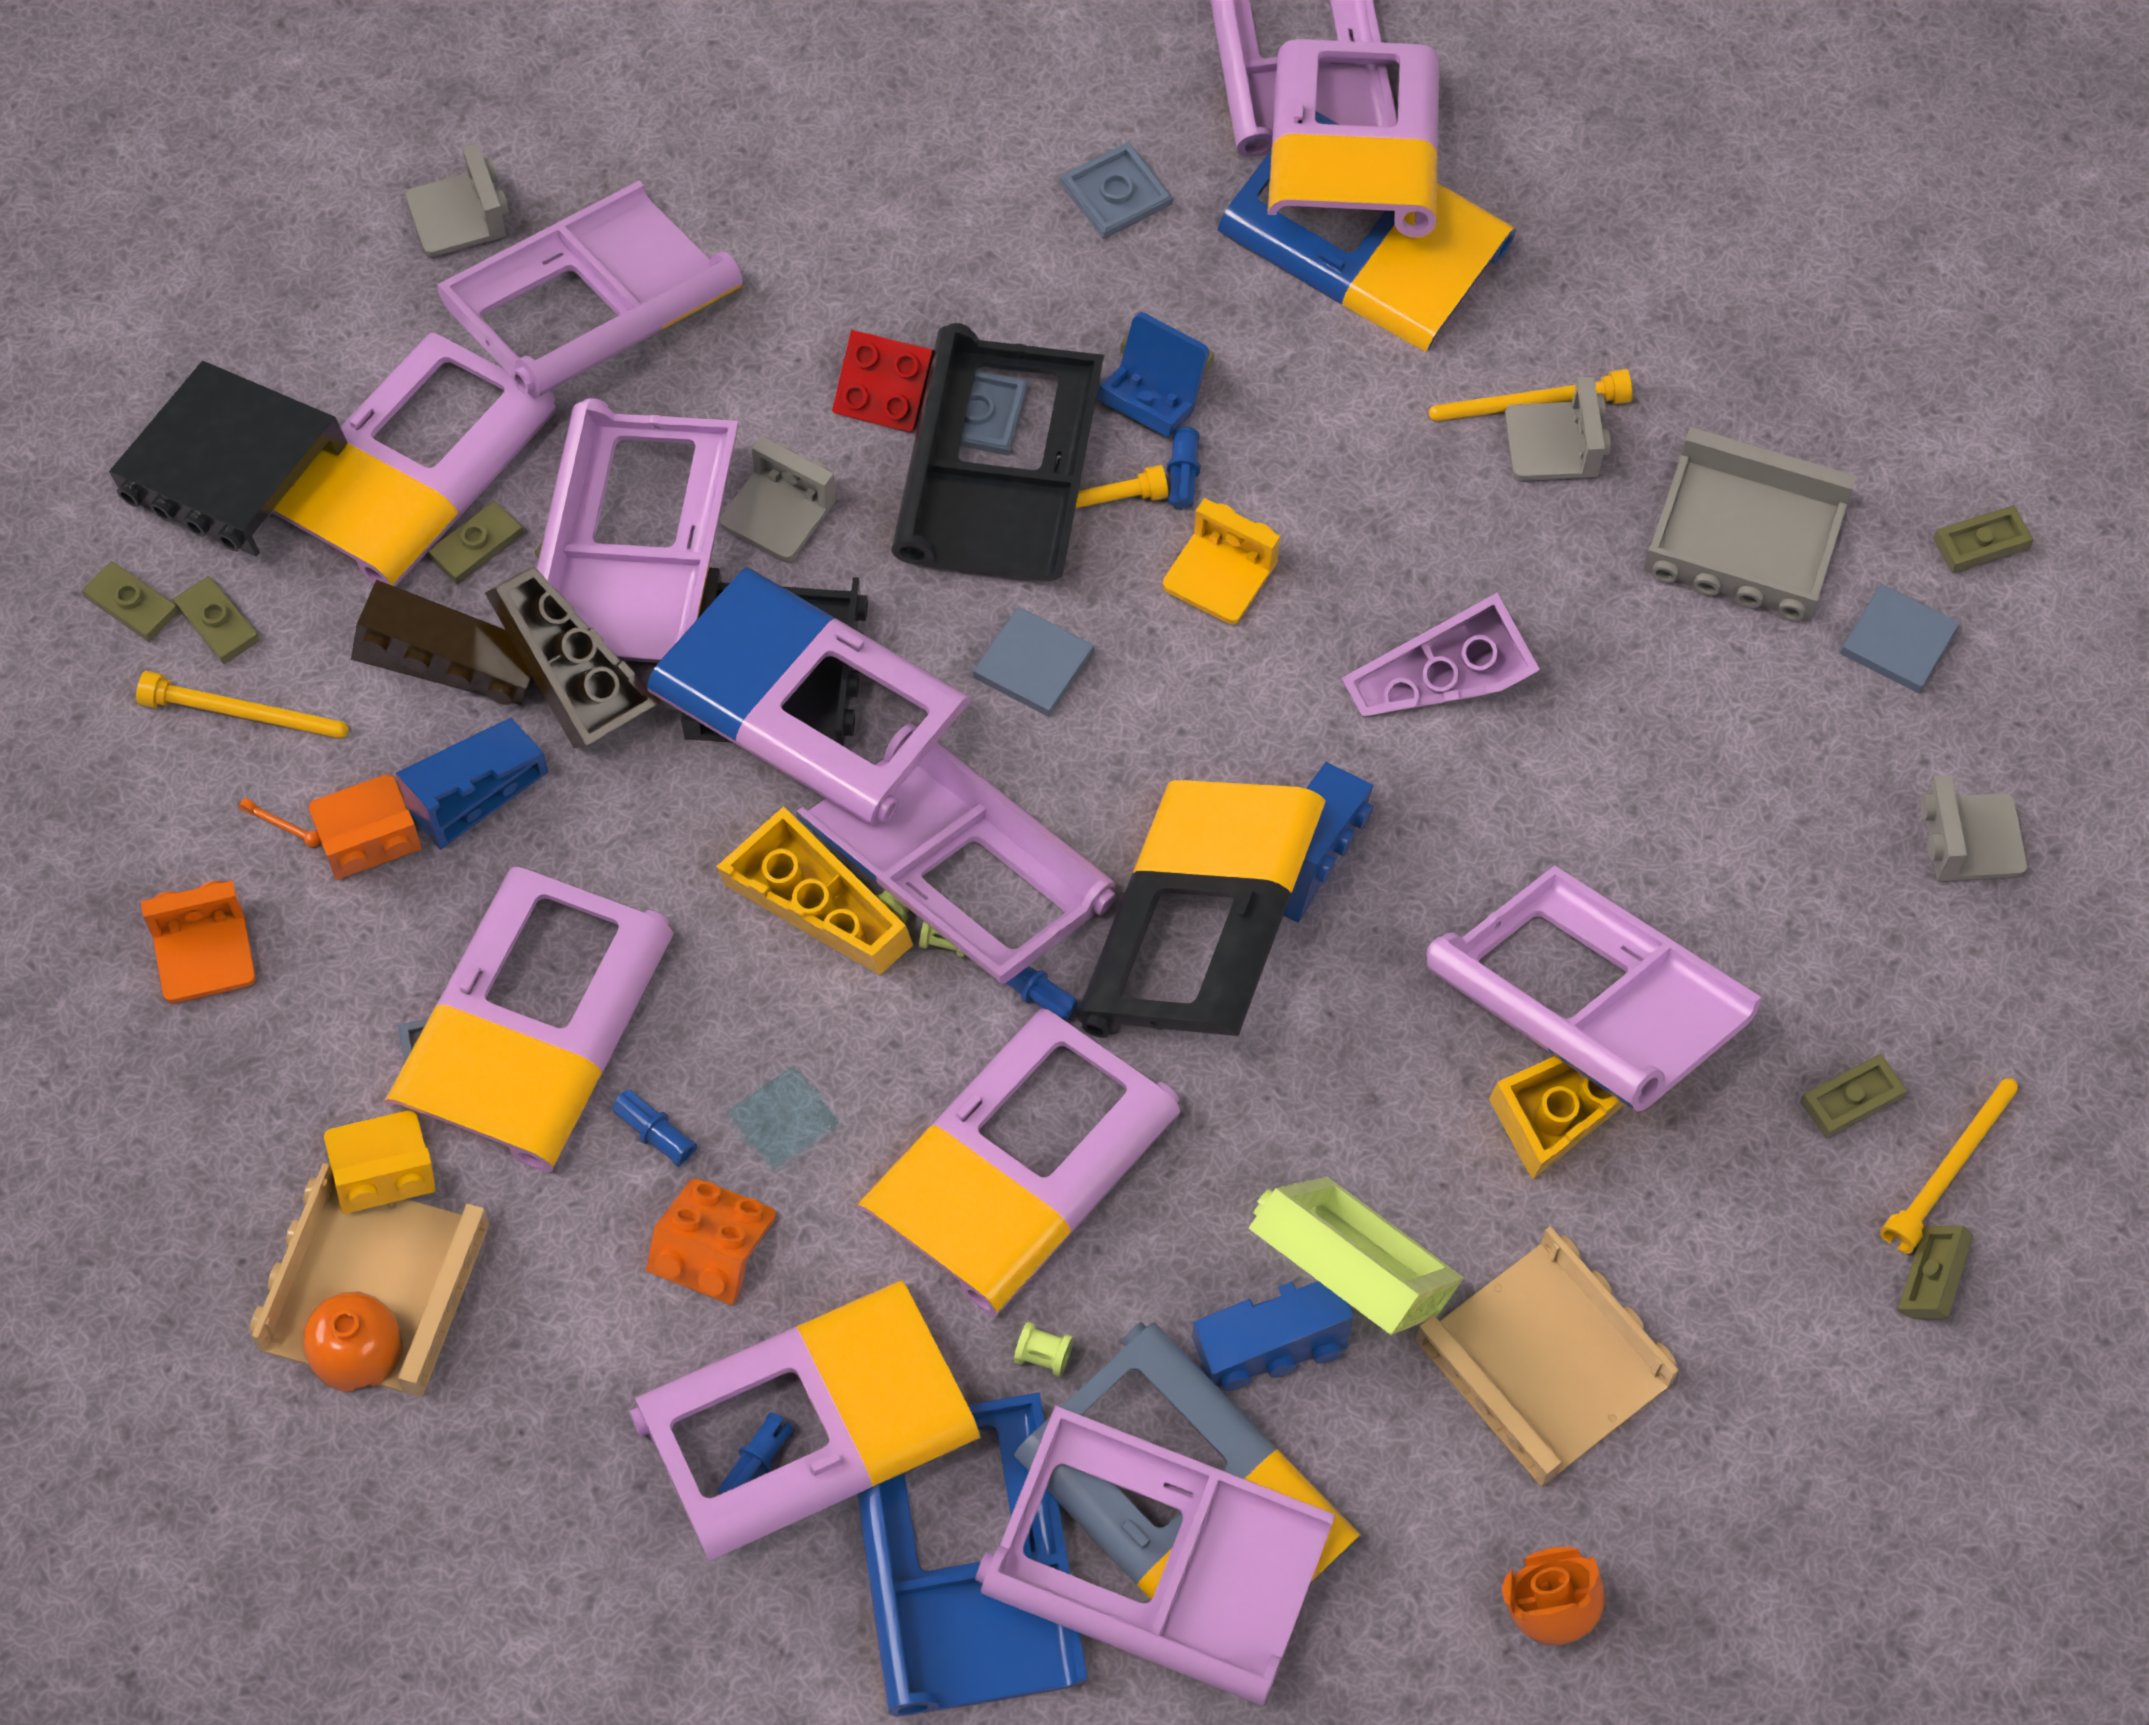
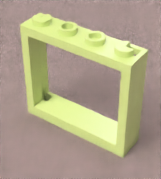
[1249,1176,1464,1335]

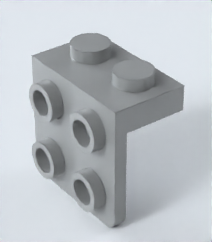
[406,143,509,257]
[1504,377,1610,481]
[720,436,836,562]
[1920,775,2027,881]

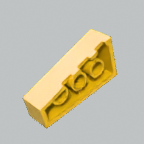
[716,806,913,976]
[1489,1056,1625,1180]

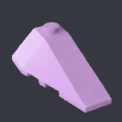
[1341,593,1540,717]

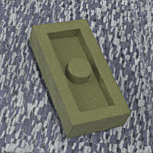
[428,501,524,584]
[1933,505,2034,573]
[81,561,179,642]
[173,576,260,664]
[1800,1054,1907,1139]
[1898,1226,1974,1319]

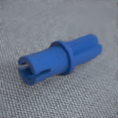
[1167,427,1201,510]
[1006,966,1078,1021]
[612,1090,697,1167]
[718,1413,795,1494]

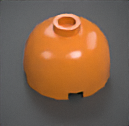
[304,1291,402,1392]
[1502,1547,1606,1645]

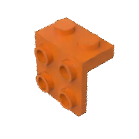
[309,774,422,881]
[140,880,256,1004]
[646,1179,776,1306]

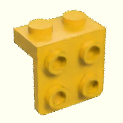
[1163,498,1281,625]
[324,1110,436,1215]

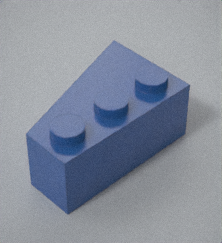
[396,717,548,850]
[1283,762,1374,923]
[1192,1281,1354,1391]

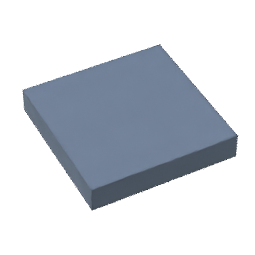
[1060,142,1173,239]
[961,371,1028,456]
[1840,583,1960,693]
[973,606,1094,717]

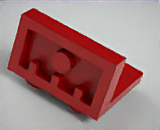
[832,329,934,432]

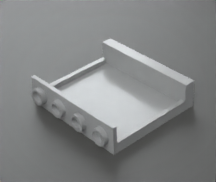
[1643,427,1856,622]

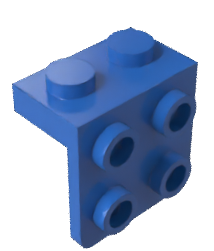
[1096,312,1209,437]

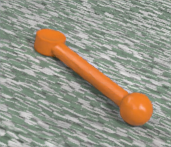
[238,798,321,848]

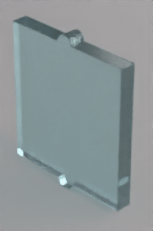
[727,1066,839,1170]

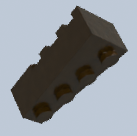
[351,579,533,705]

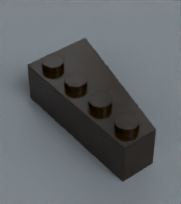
[485,567,662,748]

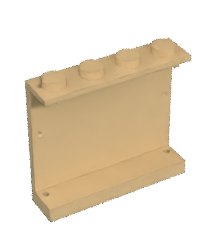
[250,1163,490,1398]
[1415,1226,1679,1487]

